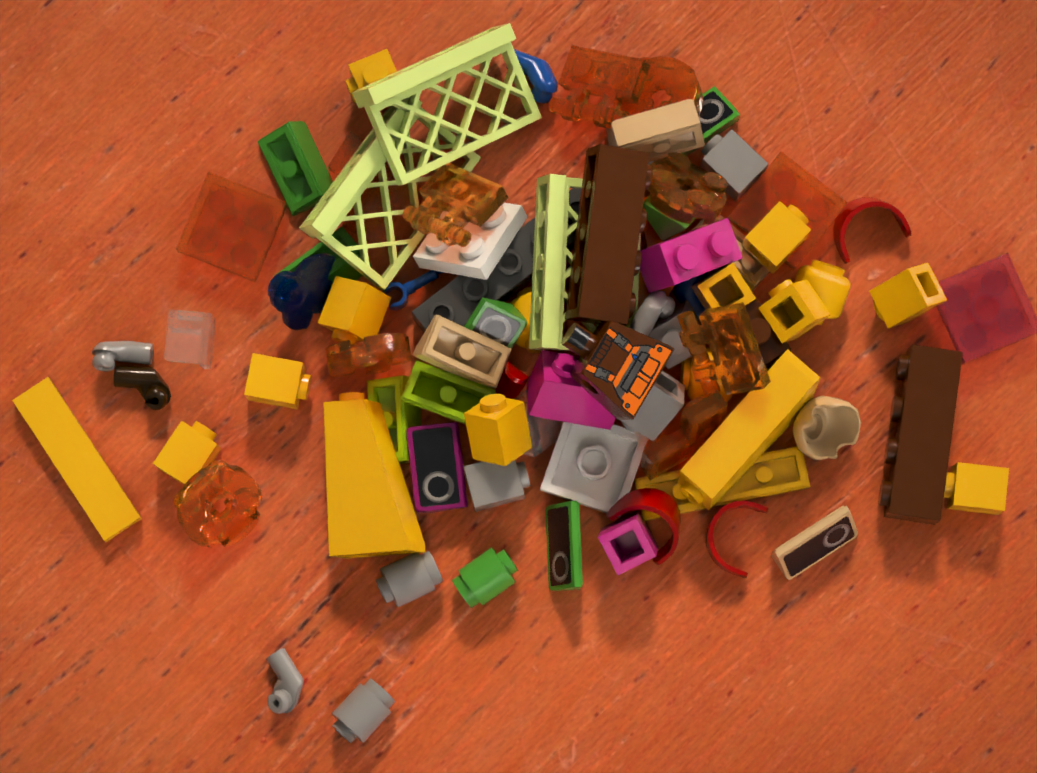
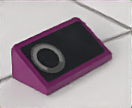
[406,422,468,513]

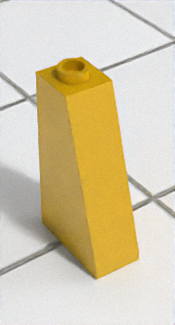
[678,349,820,510]
[323,392,426,559]

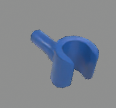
[383,270,439,311]

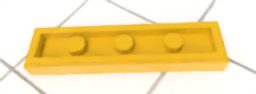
[12,377,142,542]
[634,446,810,521]

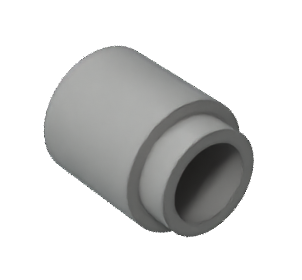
[376,551,443,607]
[332,678,395,743]

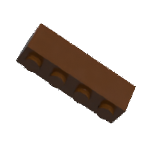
[565,144,652,325]
[878,344,963,525]

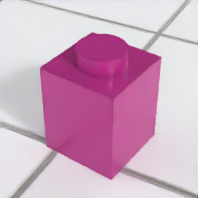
[598,510,658,575]

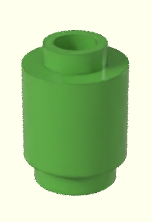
[452,547,518,608]

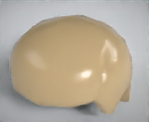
[793,396,861,460]

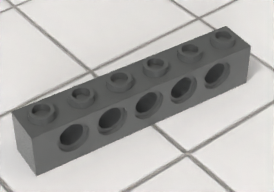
[412,188,581,332]

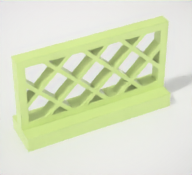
[352,23,542,186]
[299,96,481,290]
[529,174,641,351]

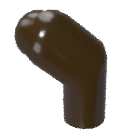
[114,366,171,410]

